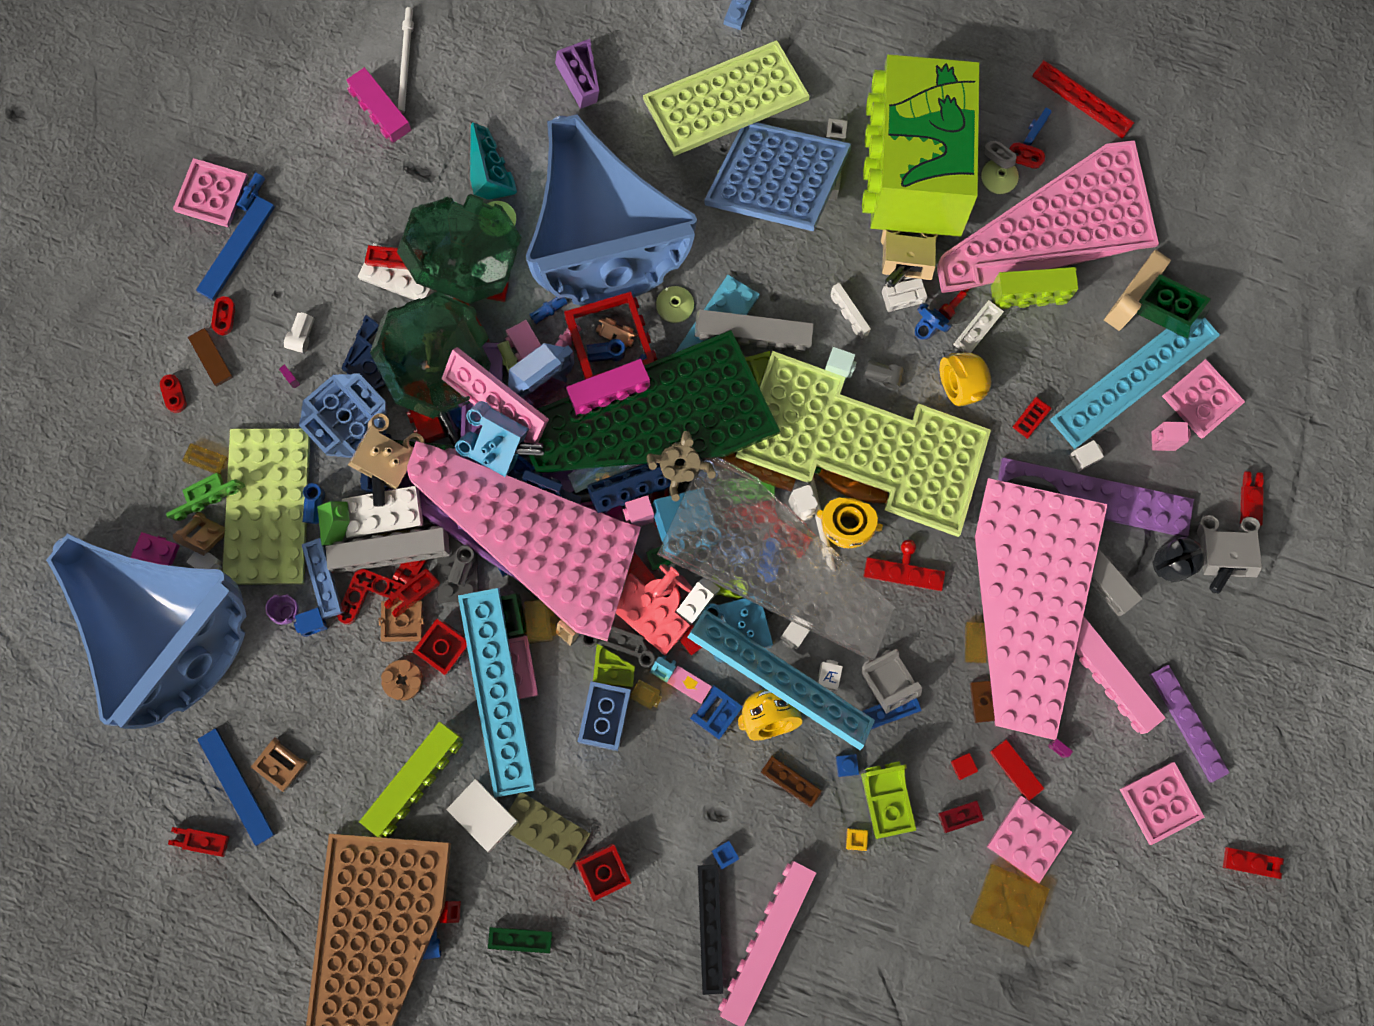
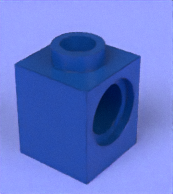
[294,608,328,637]

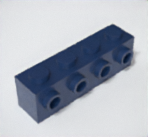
[587,463,671,513]

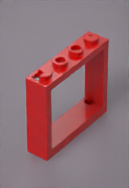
[564,291,657,380]

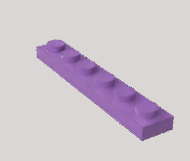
[1149,665,1229,782]

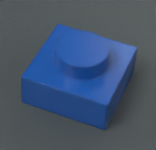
[835,754,859,777]
[711,841,739,869]

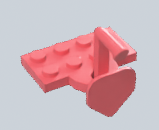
[616,564,693,656]

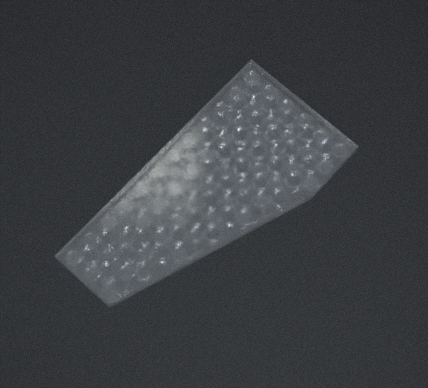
[657,457,894,661]

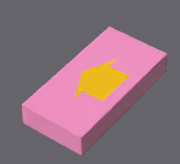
[667,666,712,704]

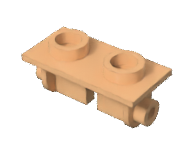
[596,317,638,347]

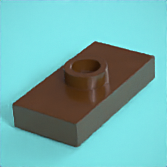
[970,681,995,723]

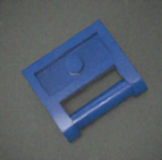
[690,686,743,740]

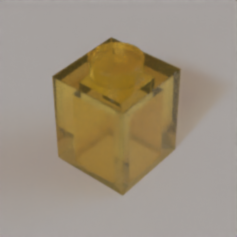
[630,680,662,710]

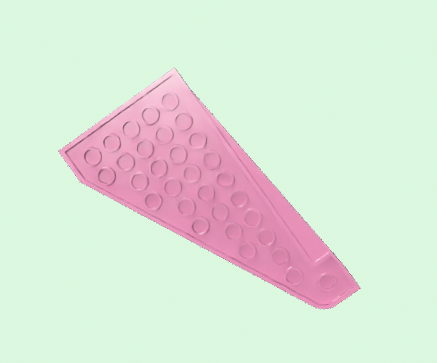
[937,140,1159,293]
[407,441,641,641]

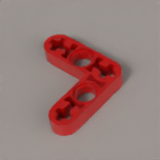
[337,569,403,625]

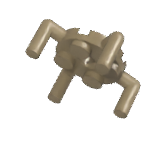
[647,431,716,501]

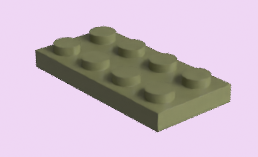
[508,792,591,870]

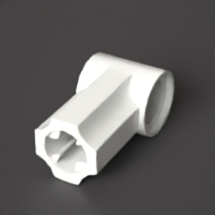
[284,312,315,353]

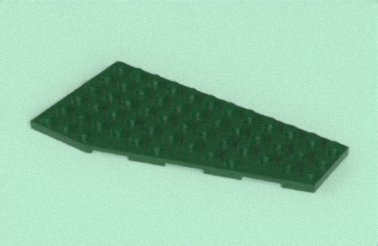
[529,330,780,473]

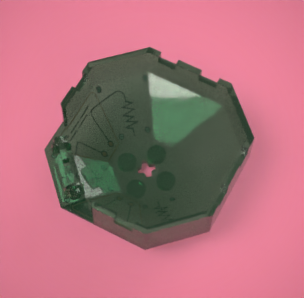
[397,194,521,304]
[370,291,491,419]

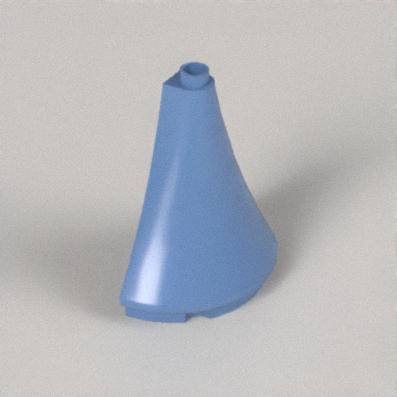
[526,114,697,306]
[46,533,247,729]

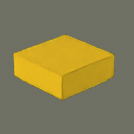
[846,828,868,851]

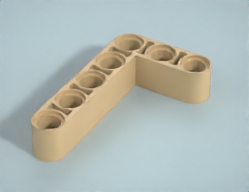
[1104,249,1171,331]

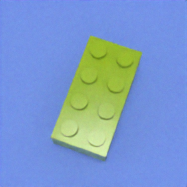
[991,267,1078,309]

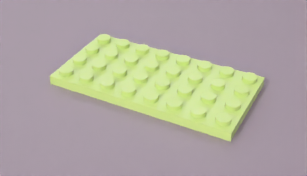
[643,40,809,156]
[223,429,310,585]

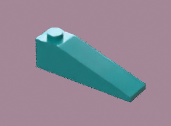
[470,122,517,200]

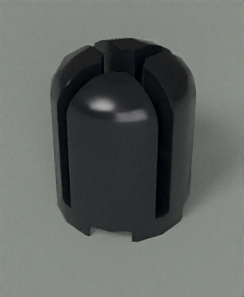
[1152,537,1205,583]

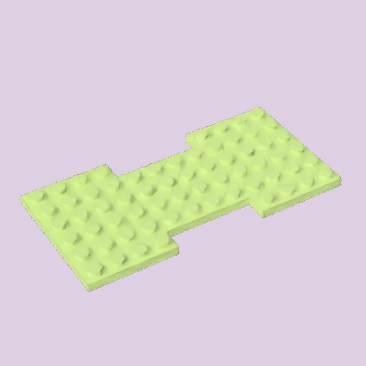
[736,351,991,537]

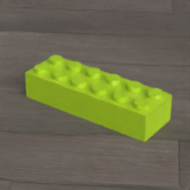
[359,721,463,838]

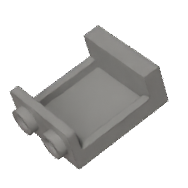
[862,649,922,714]

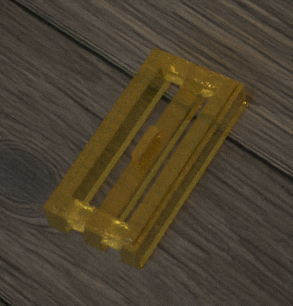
[182,443,228,475]

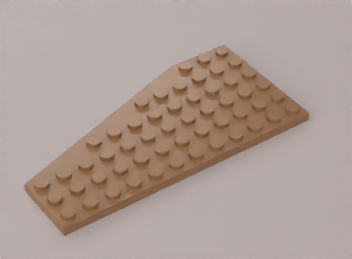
[306,834,451,1026]

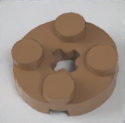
[381,660,423,701]

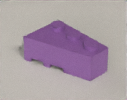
[555,39,599,109]

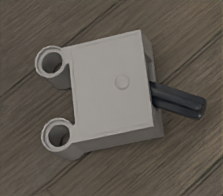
[1197,515,1262,594]

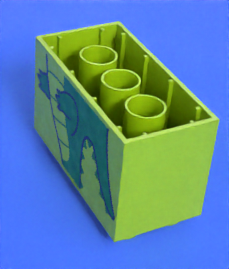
[862,54,979,236]

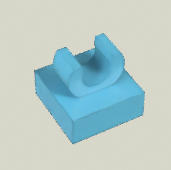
[650,655,676,682]

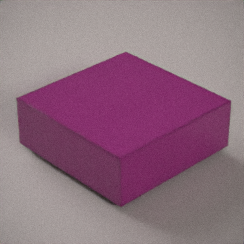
[279,364,300,388]
[1048,739,1073,758]

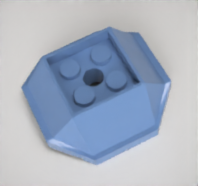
[508,343,574,408]
[299,374,387,458]

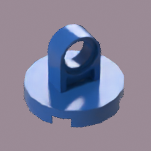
[915,302,953,340]

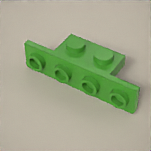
[166,473,245,521]

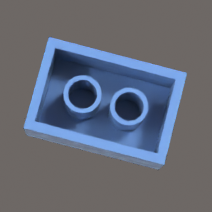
[578,681,631,751]

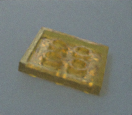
[969,864,1050,948]

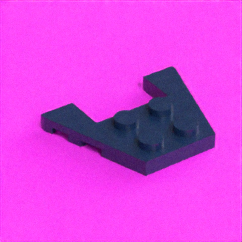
[341,315,424,392]

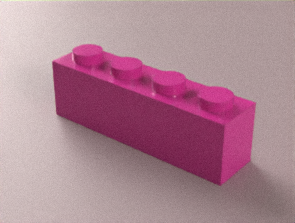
[346,67,411,143]
[566,359,650,415]

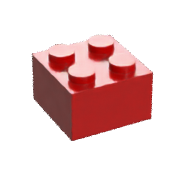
[412,618,467,675]
[575,843,631,902]

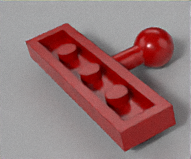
[863,540,945,591]

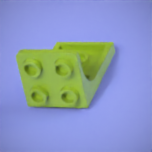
[861,761,916,839]

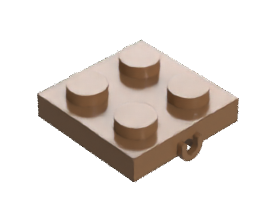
[379,601,424,642]

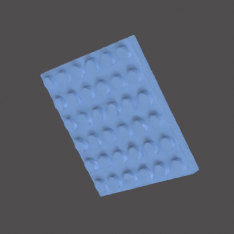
[704,123,851,231]

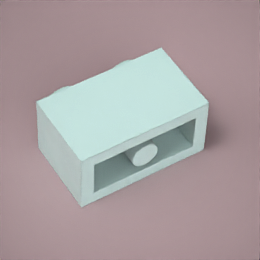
[825,347,857,383]

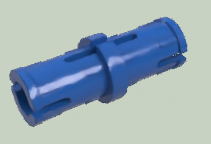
[236,173,266,211]
[529,297,568,324]

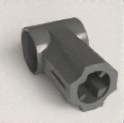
[864,360,905,389]
[447,546,476,587]

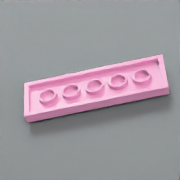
[442,347,549,443]

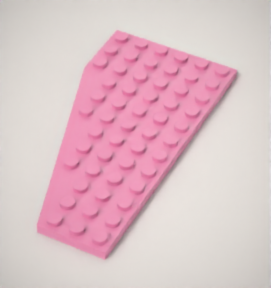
[975,478,1108,740]

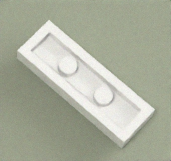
[831,283,871,339]
[953,300,1004,353]

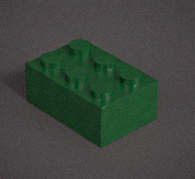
[1137,274,1211,339]

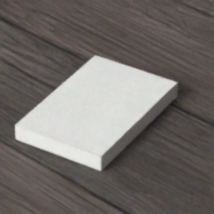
[446,779,518,853]

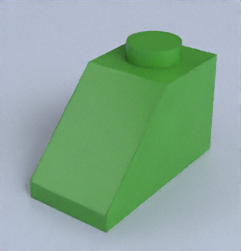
[317,501,350,545]

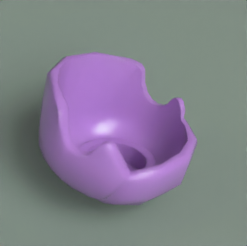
[265,594,299,625]

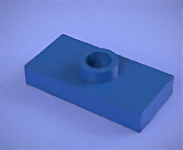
[1023,107,1051,146]

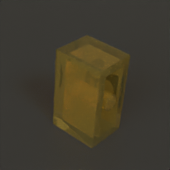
[524,600,556,644]

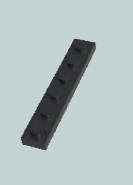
[697,865,723,995]

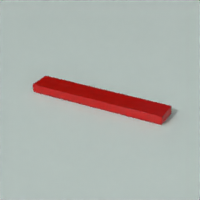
[1032,60,1135,139]

